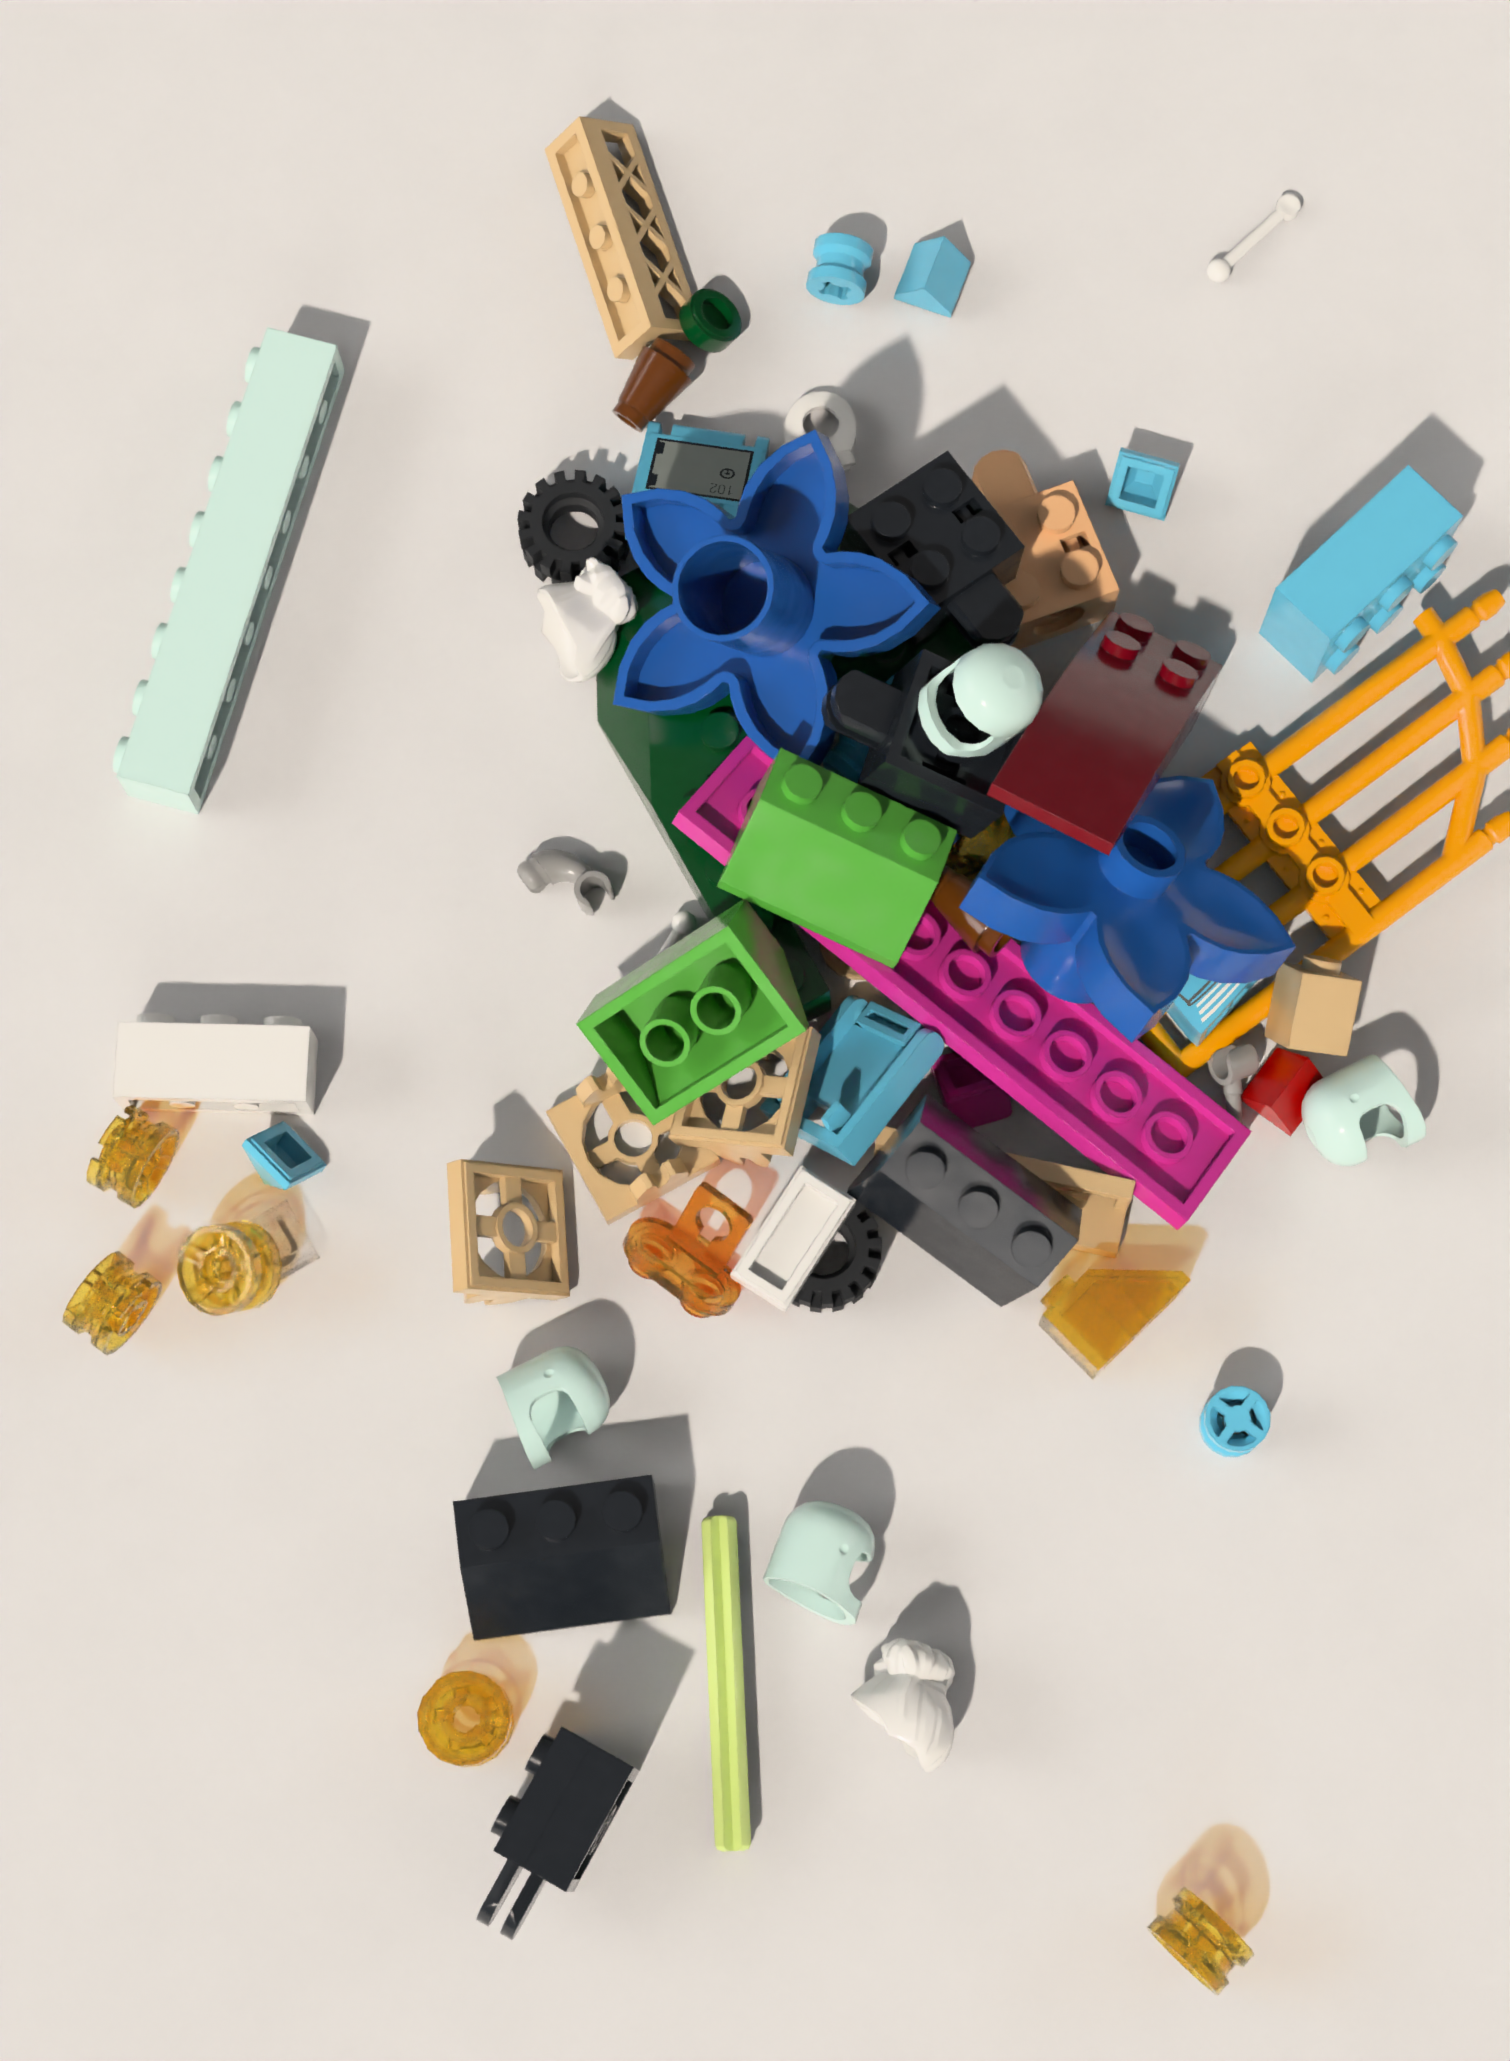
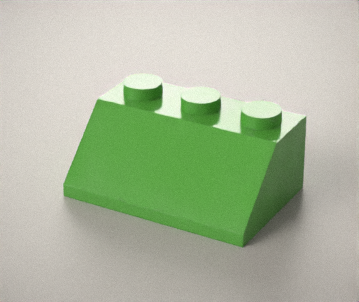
[716,748,957,968]
[576,899,809,1126]

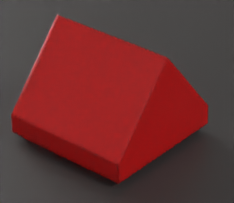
[1241,1048,1323,1137]

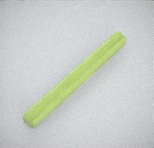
[701,1515,751,1852]

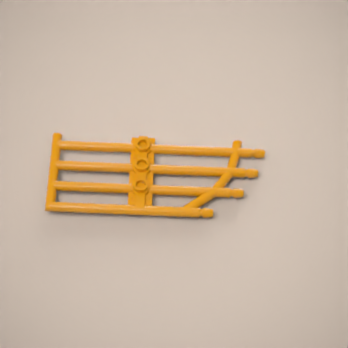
[1140,589,1510,1078]

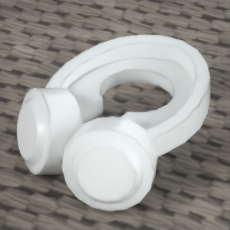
[779,391,857,473]

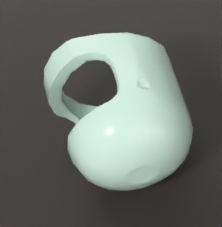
[918,643,1043,757]
[1301,1054,1426,1166]
[496,1346,610,1470]
[763,1501,876,1625]

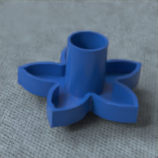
[613,429,941,766]
[959,775,1296,1043]

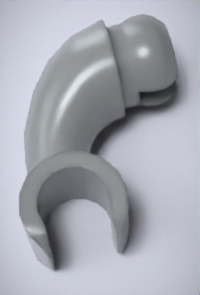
[517,849,615,915]

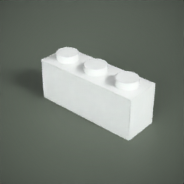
[112,1013,319,1115]

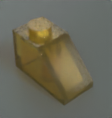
[1038,1269,1191,1380]

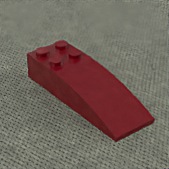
[987,611,1223,856]

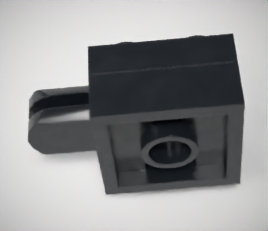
[840,451,1025,649]
[821,649,1026,839]
[476,1726,639,1940]

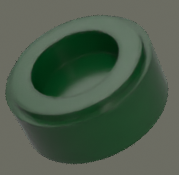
[679,289,742,353]

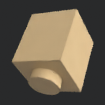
[1264,954,1362,1057]

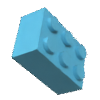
[1259,465,1463,683]

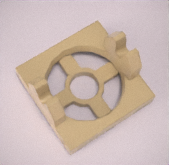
[668,1026,821,1167]
[546,1067,720,1225]
[447,1159,570,1305]

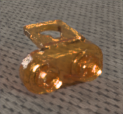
[623,1182,753,1318]

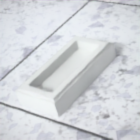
[730,1166,856,1313]

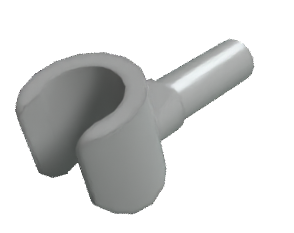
[1208,1043,1259,1124]

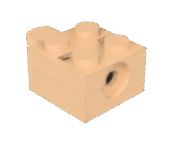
[972,450,1120,650]

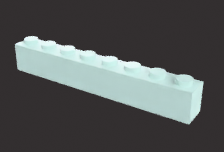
[113,327,345,814]

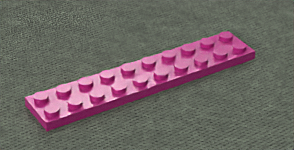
[672,736,1252,1230]

